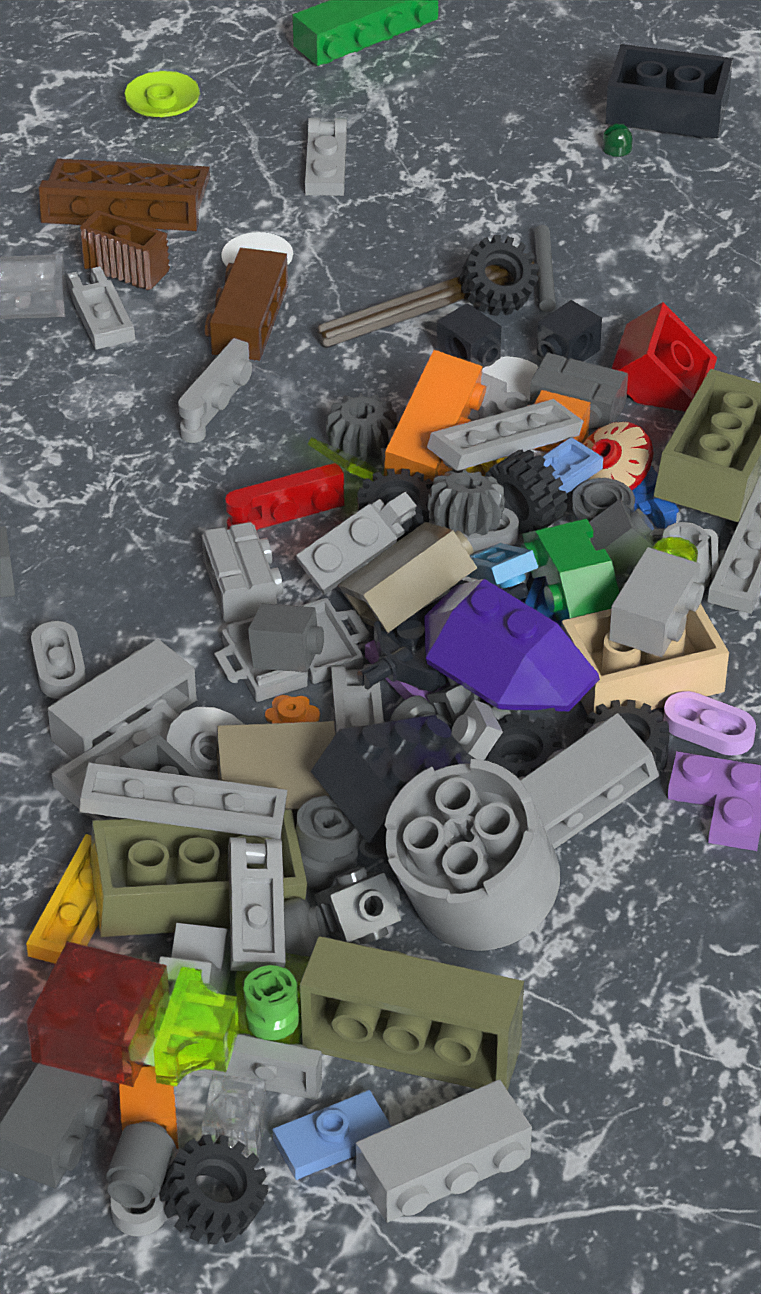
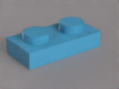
[466,543,538,588]

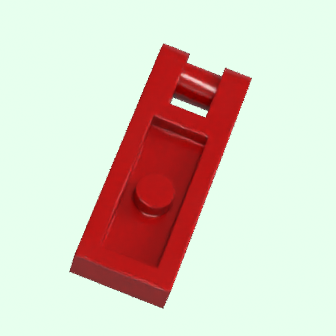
[225,462,344,530]

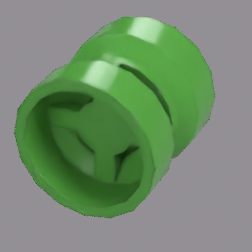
[243,965,299,1040]

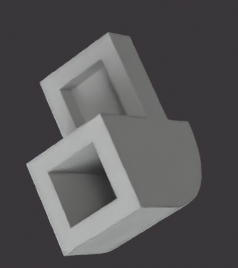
[157,923,231,1012]

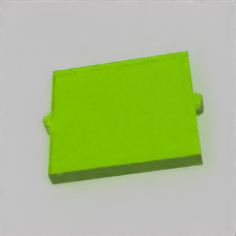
[307,437,385,481]

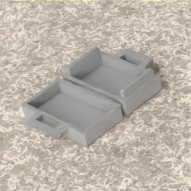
[214,598,369,702]

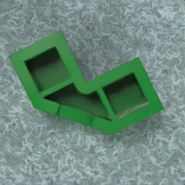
[521,519,619,621]

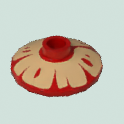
[578,422,654,490]

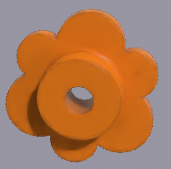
[265,695,320,724]

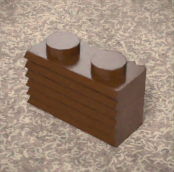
[80,210,170,290]

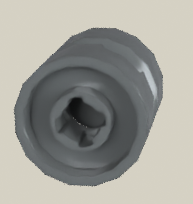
[296,796,360,890]

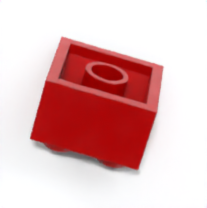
[611,302,717,412]

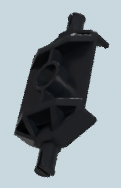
[357,580,528,692]

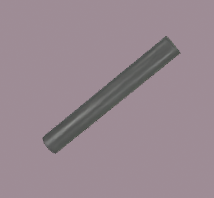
[534,225,556,312]

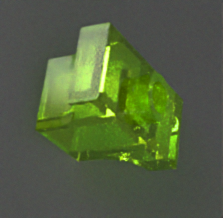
[153,966,239,1087]

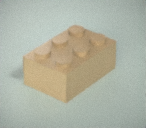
[561,603,729,714]

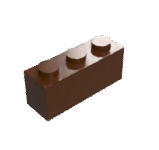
[205,247,288,361]

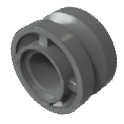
[571,478,635,522]

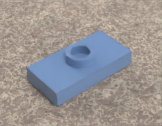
[542,437,603,494]
[272,1090,392,1180]

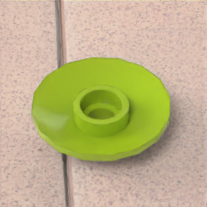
[124,71,200,117]

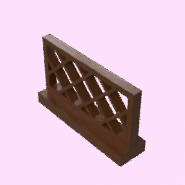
[39,159,210,231]

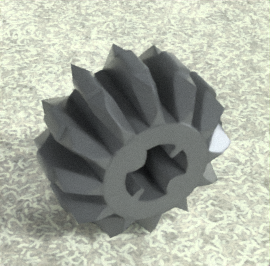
[326,392,399,462]
[427,470,505,537]

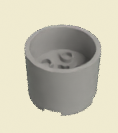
[384,759,560,951]

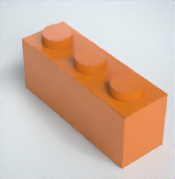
[384,350,486,481]

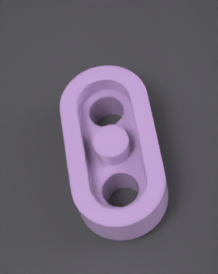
[663,691,756,755]

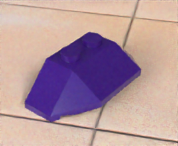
[425,579,600,711]

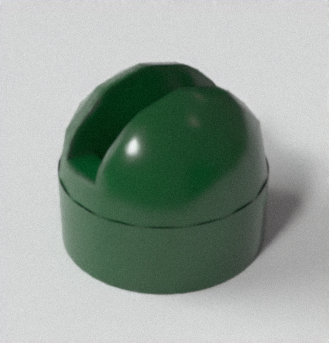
[602,123,633,157]

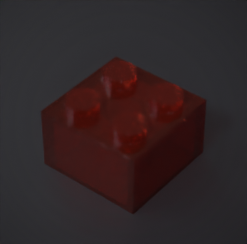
[27,941,170,1087]

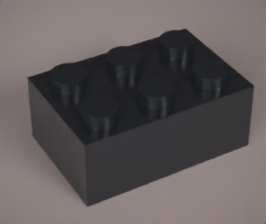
[605,44,733,139]
[311,715,475,843]

